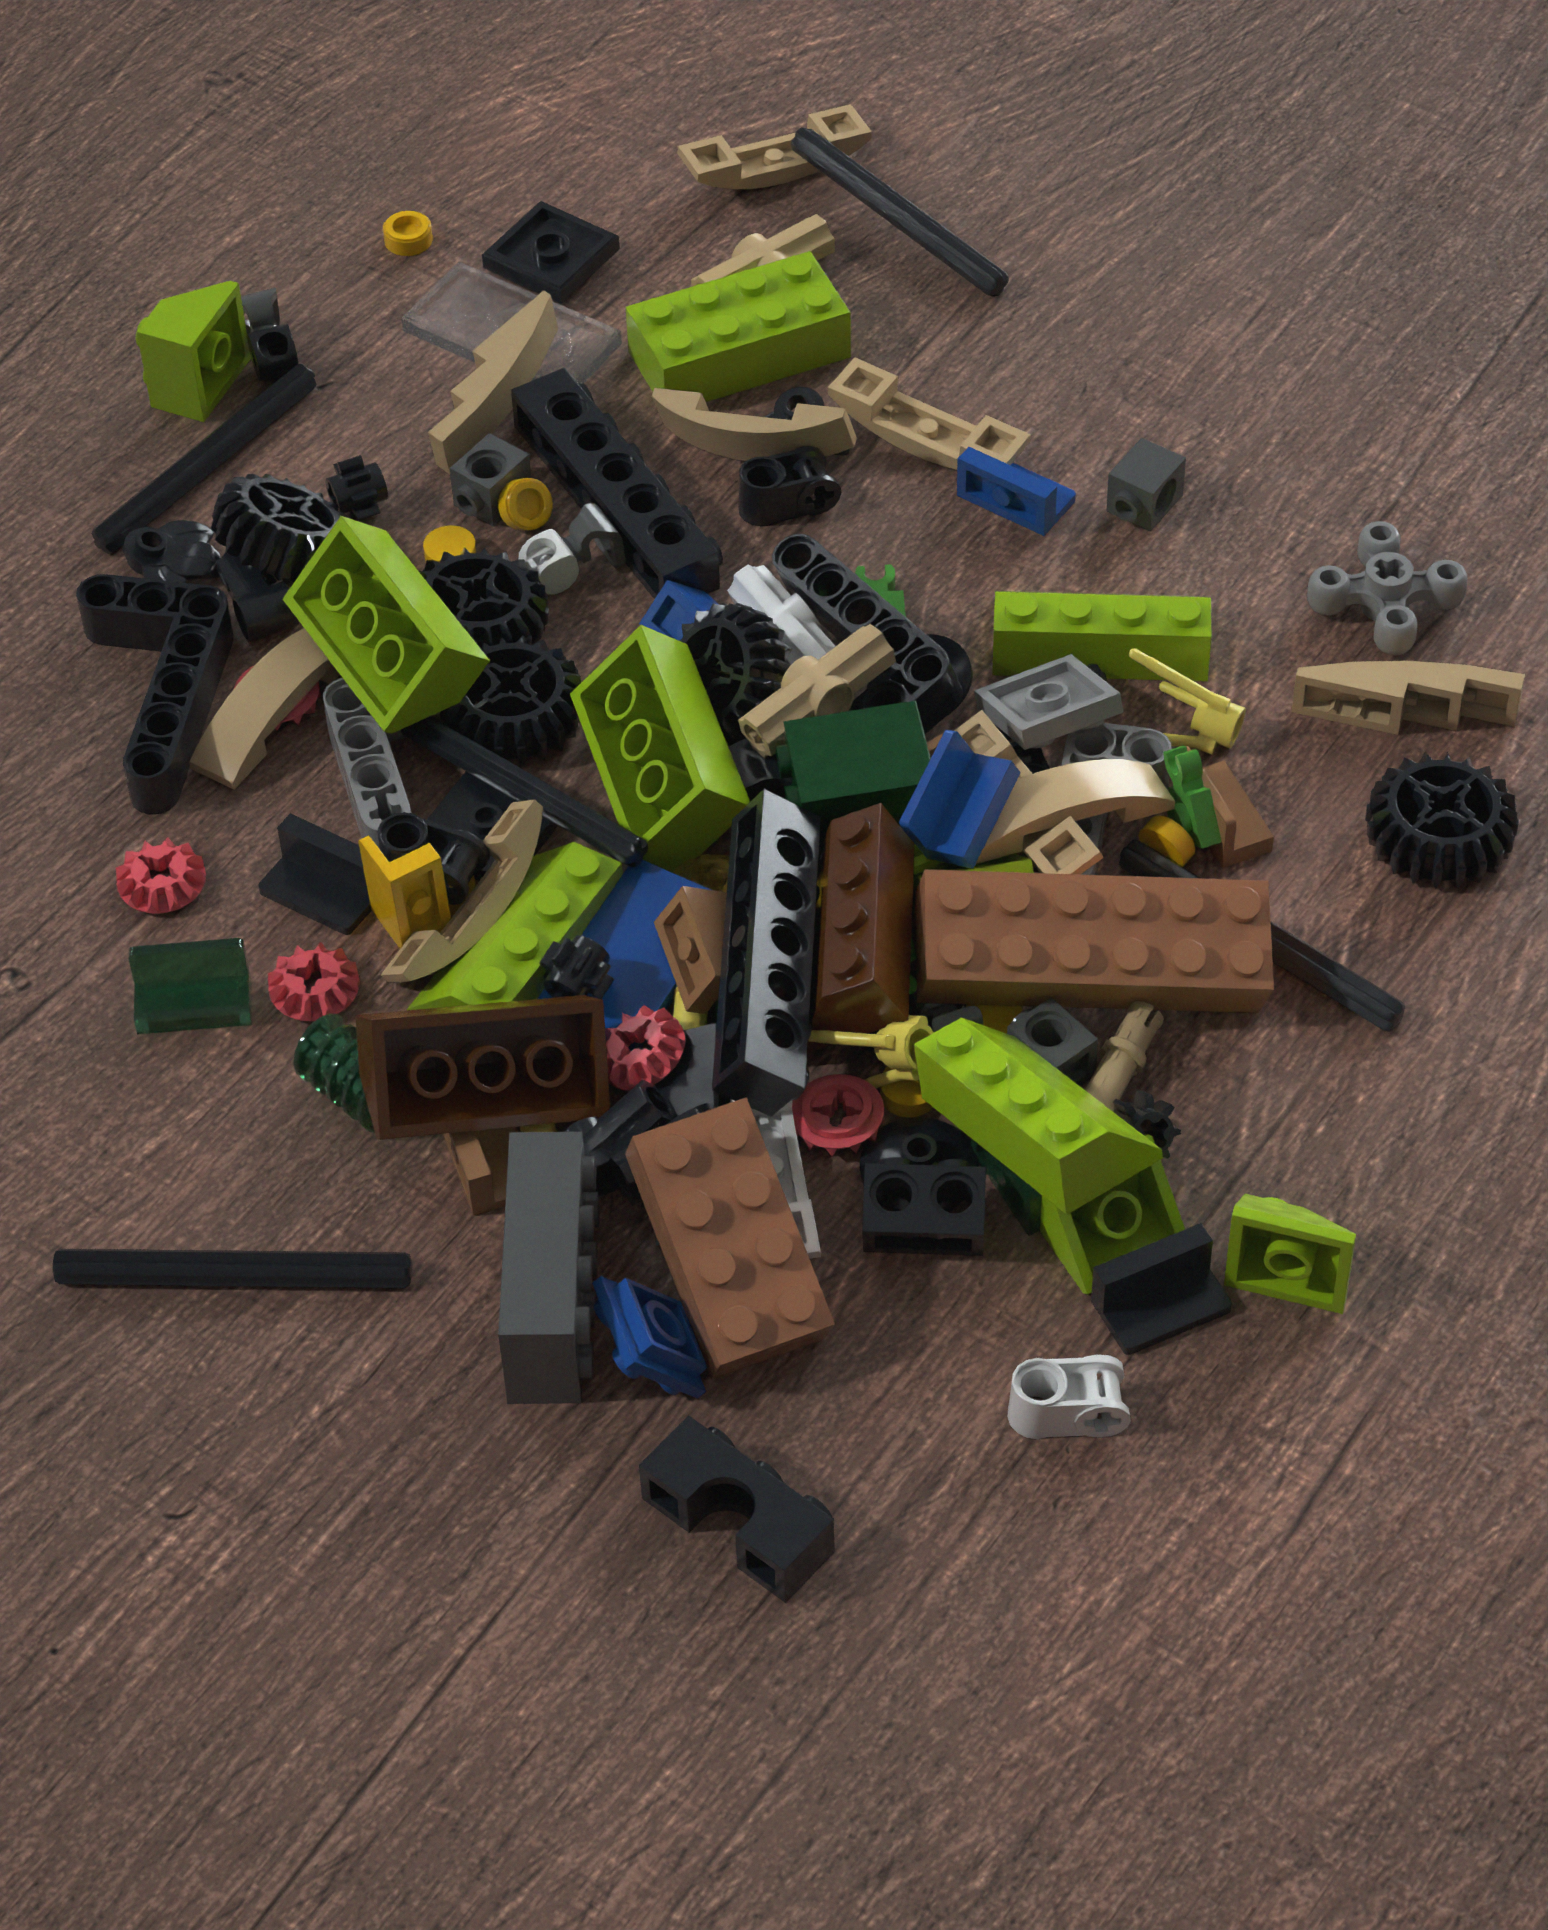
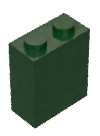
[776,701,931,839]

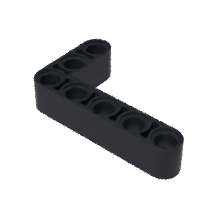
[772,534,963,734]
[76,574,234,815]

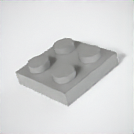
[974,654,1123,750]

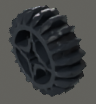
[211,474,349,582]
[419,547,549,646]
[679,603,793,746]
[440,635,581,766]
[1365,752,1519,890]

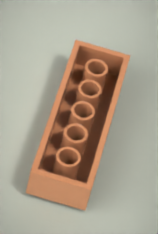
[915,869,1274,1013]

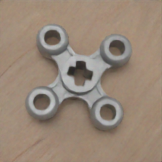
[1307,521,1467,655]

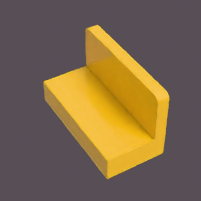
[358,835,451,949]

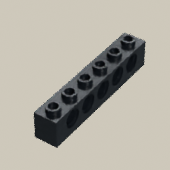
[511,367,723,599]
[712,789,822,1117]

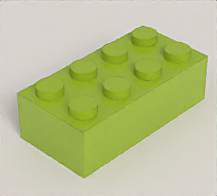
[626,251,851,402]
[570,625,750,875]

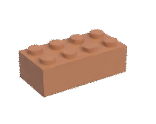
[625,1097,835,1380]

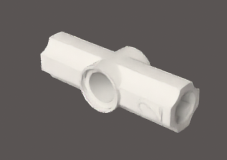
[727,564,836,665]

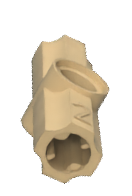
[691,214,835,286]
[738,624,896,758]

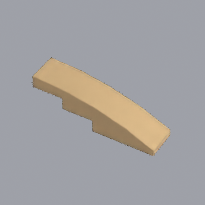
[428,291,558,474]
[1292,661,1525,735]

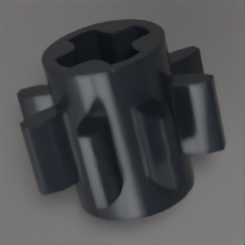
[325,455,388,521]
[539,935,614,999]
[1113,1090,1181,1159]

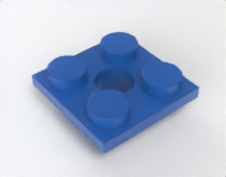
[592,1276,708,1399]

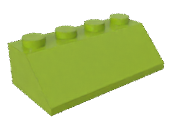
[282,516,490,734]
[992,591,1212,682]
[407,842,623,1011]
[914,1017,1163,1215]

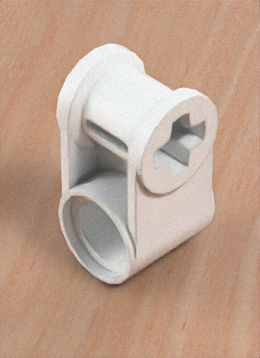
[1007,1355,1131,1439]

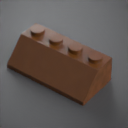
[807,803,915,1053]
[355,995,610,1140]

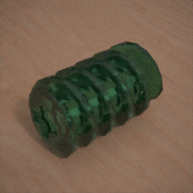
[293,1013,375,1133]

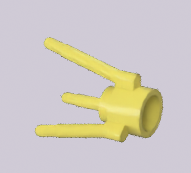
[1129,648,1246,755]
[809,1015,934,1088]

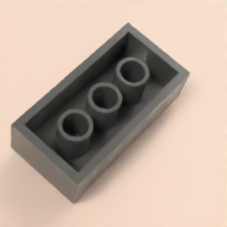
[498,1132,600,1404]

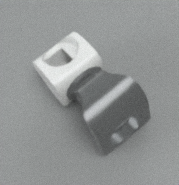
[518,503,626,595]

